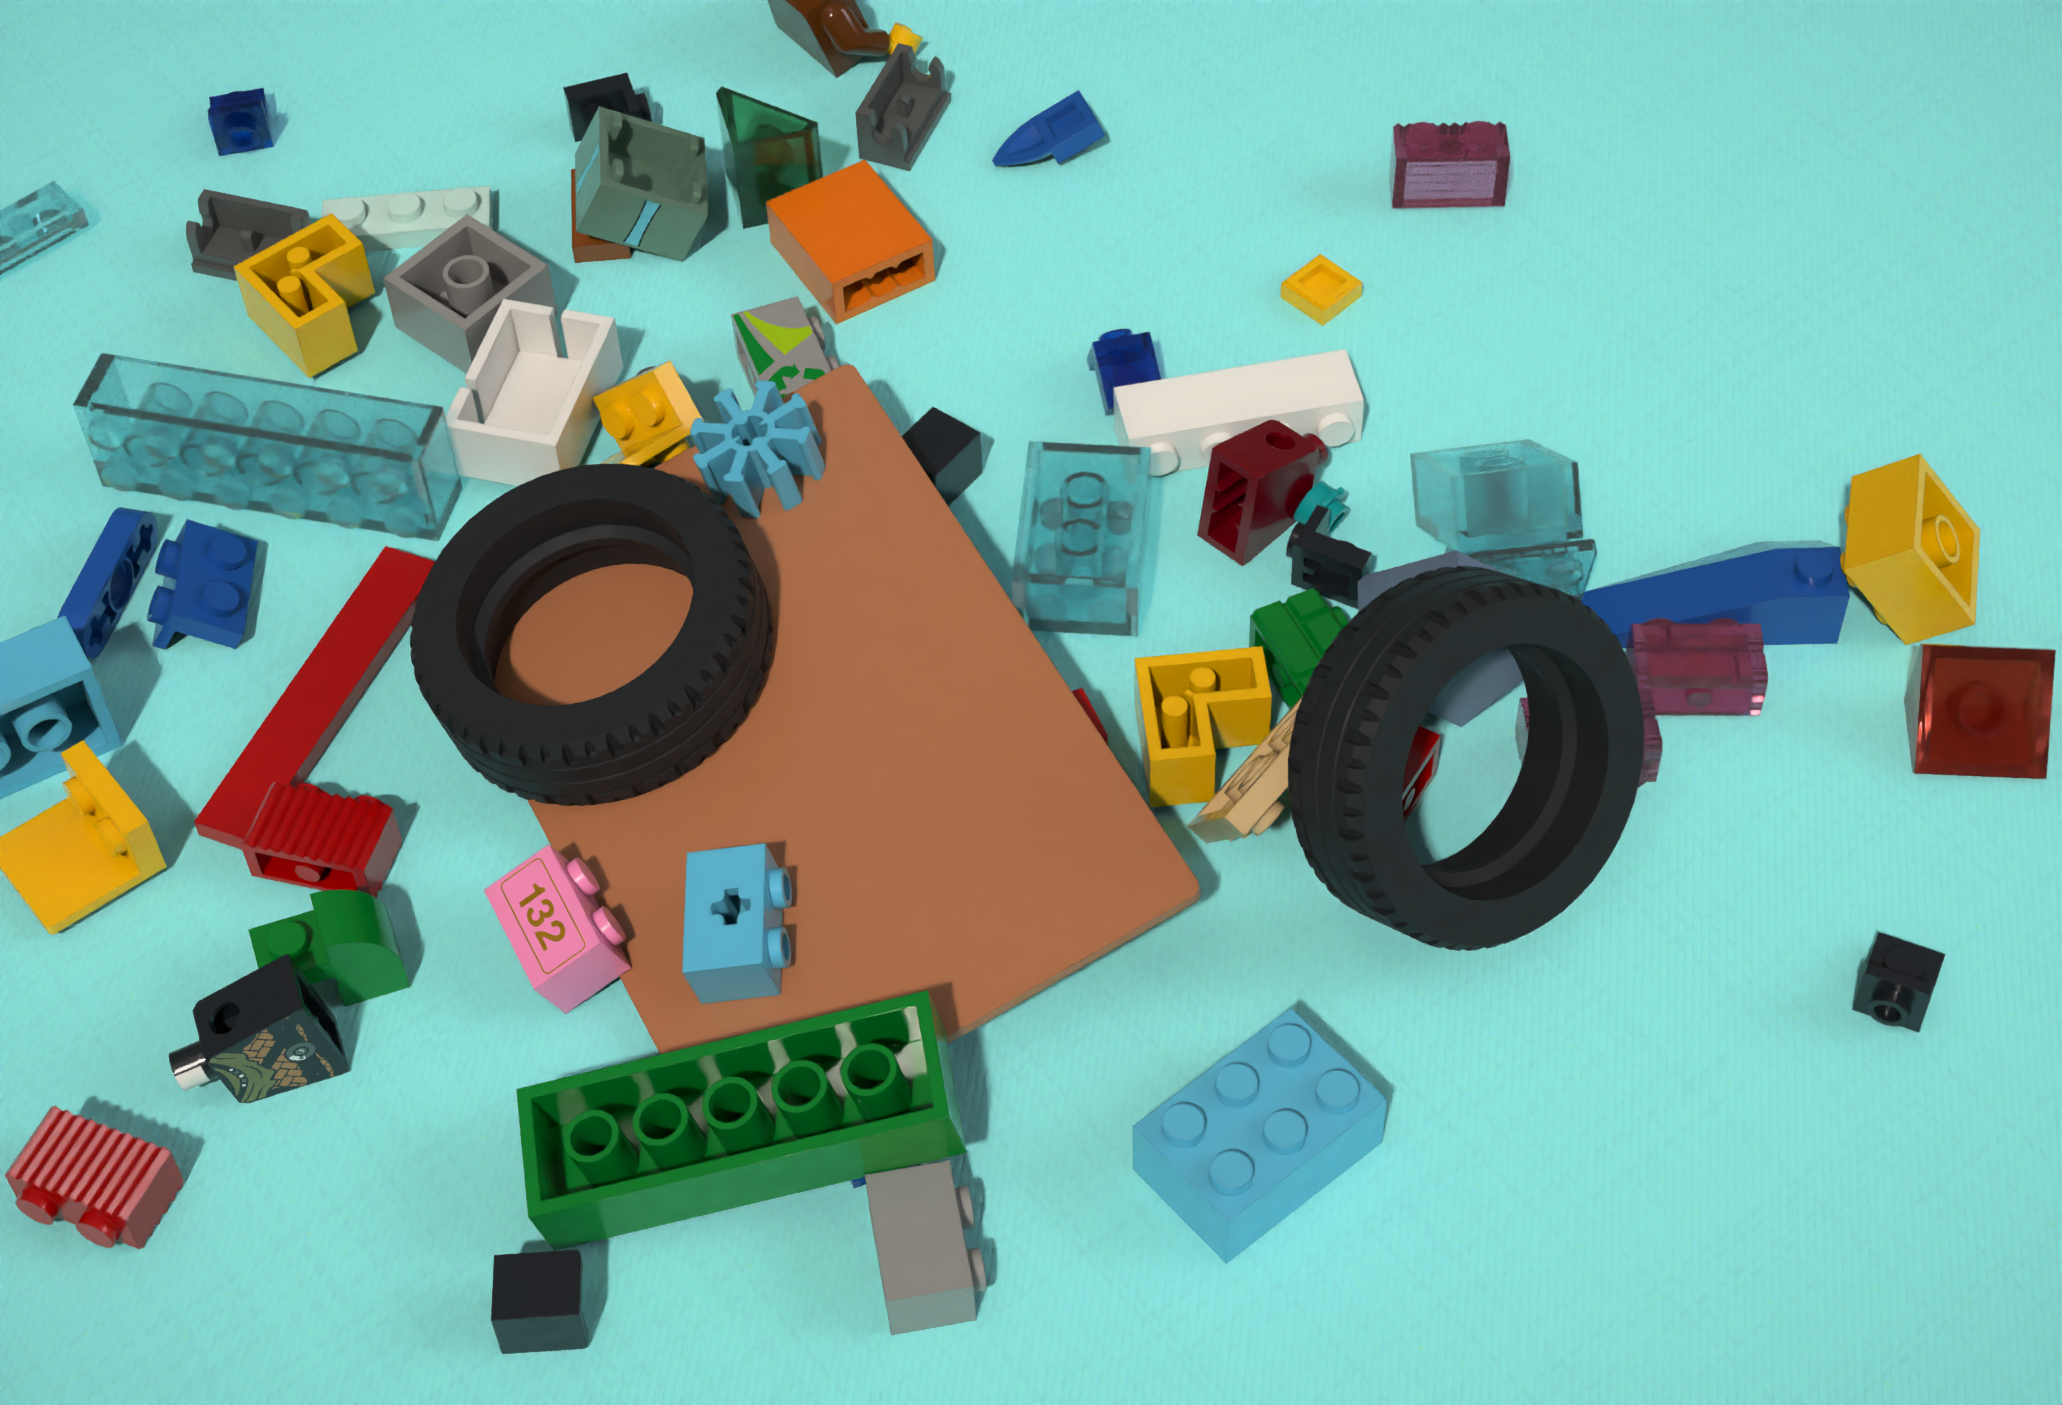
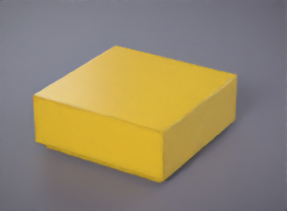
[1281,254,1363,326]

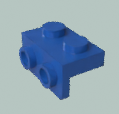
[147,519,258,650]

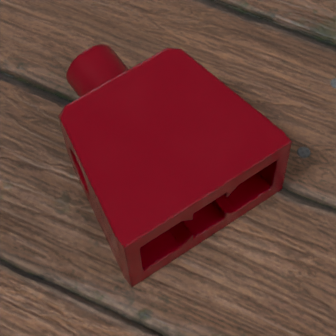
[1197,420,1328,566]

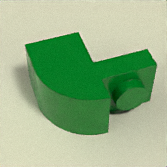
[248,889,410,1007]

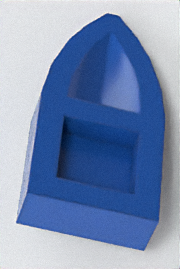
[992,90,1106,166]

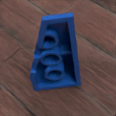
[1579,540,1850,648]

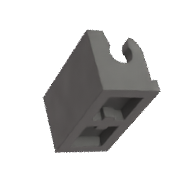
[855,43,951,171]
[186,189,311,281]

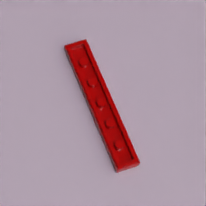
[194,546,435,850]

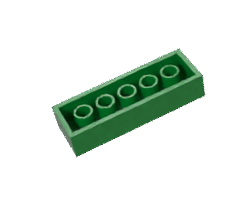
[516,990,967,1251]

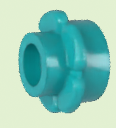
[1293,480,1349,536]

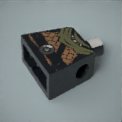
[169,954,350,1103]

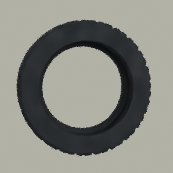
[410,464,773,806]
[1288,566,1644,951]

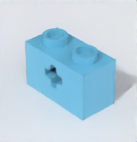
[682,843,792,1004]

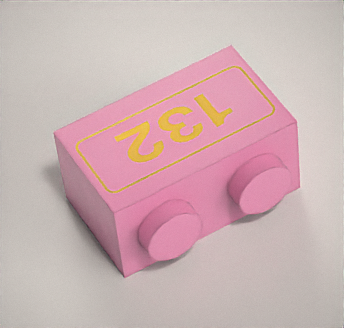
[484,844,632,1014]

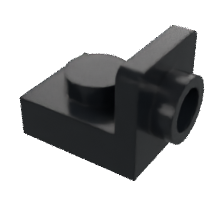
[563,73,652,142]
[1286,505,1372,609]
[1852,932,1945,1033]

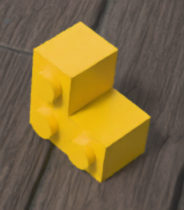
[233,213,375,378]
[1134,646,1272,807]

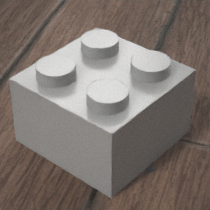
[383,214,558,374]

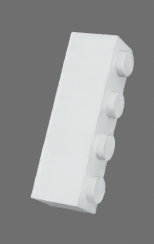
[1113,349,1364,480]

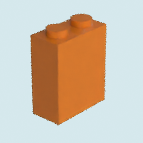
[766,160,935,324]

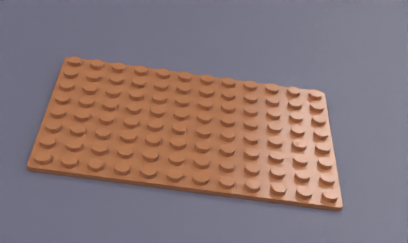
[495,364,1201,1054]

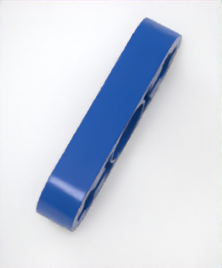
[57,507,158,659]

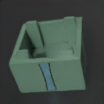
[575,106,708,262]

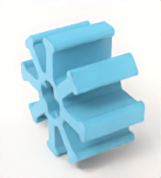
[690,380,825,518]

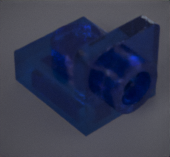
[207,88,274,156]
[1087,329,1161,416]

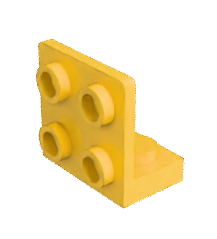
[592,361,704,467]
[0,740,167,934]

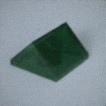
[716,86,823,229]

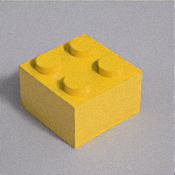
[1840,454,1980,645]

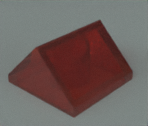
[1904,644,2056,779]

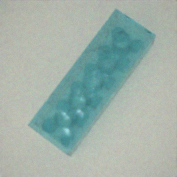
[73,353,463,541]

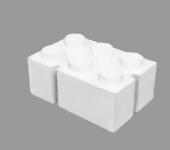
[441,299,623,486]

